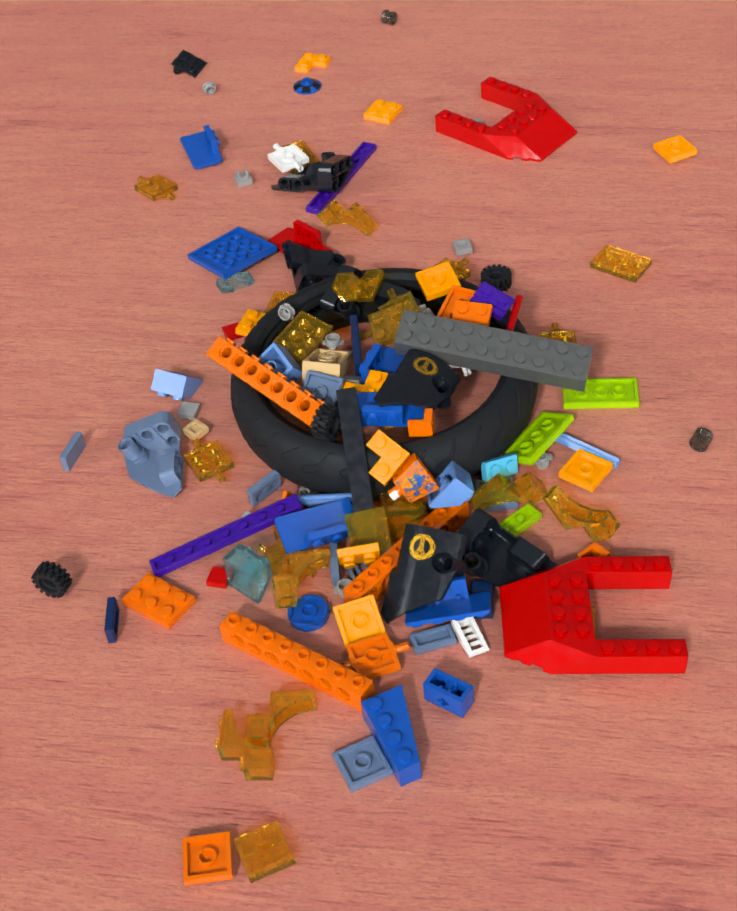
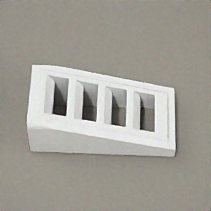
[451,617,489,658]

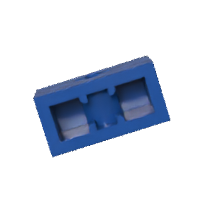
[423,668,474,718]

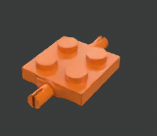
[339,632,409,679]

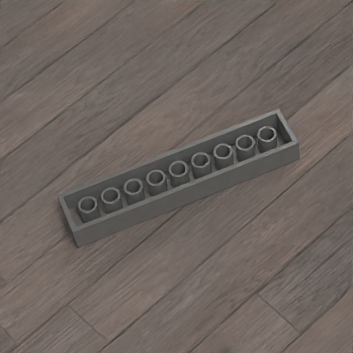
[394,310,594,392]

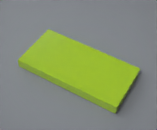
[562,378,640,409]
[503,411,574,465]

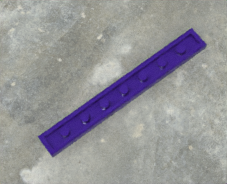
[306,142,377,215]
[149,493,303,578]

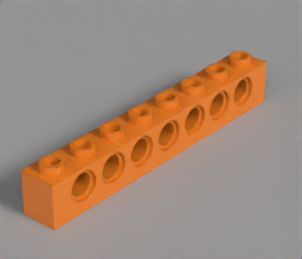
[206,336,326,428]
[343,501,469,603]
[219,611,375,712]

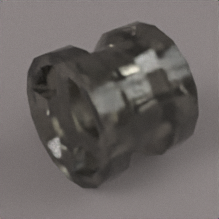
[381,10,397,25]
[689,427,713,452]

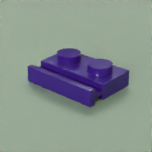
[470,281,515,321]

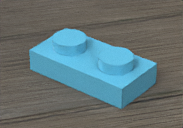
[481,453,518,482]

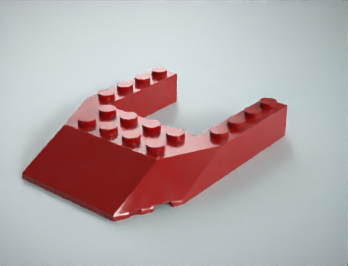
[435,77,577,162]
[499,556,689,674]

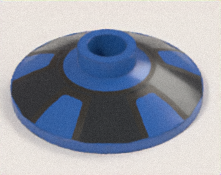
[293,77,321,95]

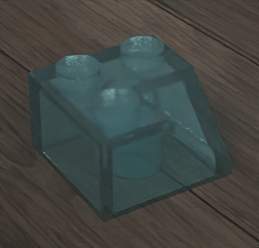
[222,543,272,604]

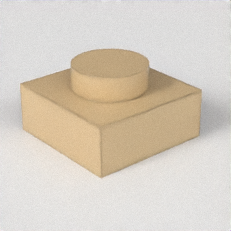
[182,419,209,442]

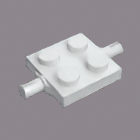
[267,143,309,173]

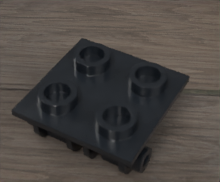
[171,50,207,78]

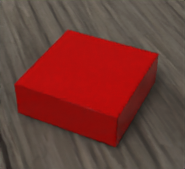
[222,322,244,340]
[206,566,233,589]

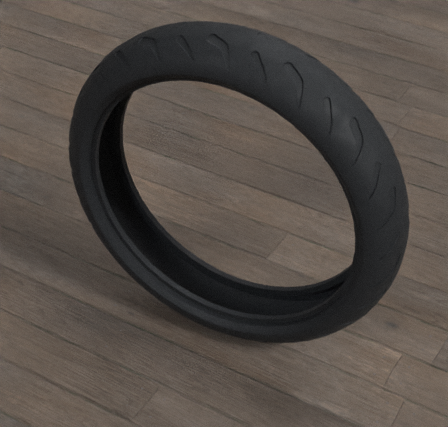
[231,268,538,501]

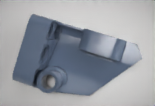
[118,411,184,498]

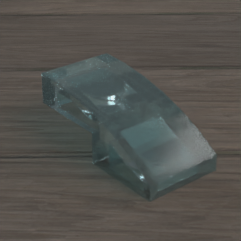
[216,272,254,293]

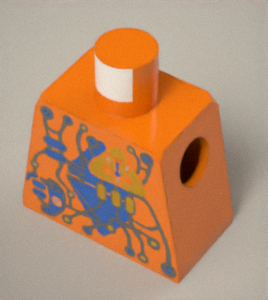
[387,453,439,502]

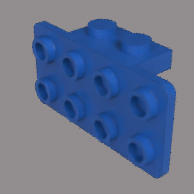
[180,125,222,169]
[359,343,405,385]
[357,392,425,427]
[274,498,357,555]
[405,576,491,628]

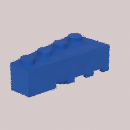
[361,685,422,787]

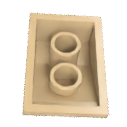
[302,348,353,383]

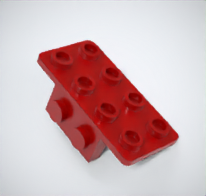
[267,219,332,254]

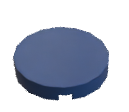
[288,594,330,632]

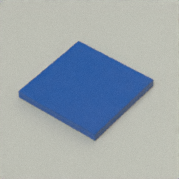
[188,226,277,280]

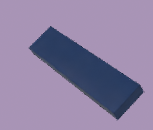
[350,315,362,376]

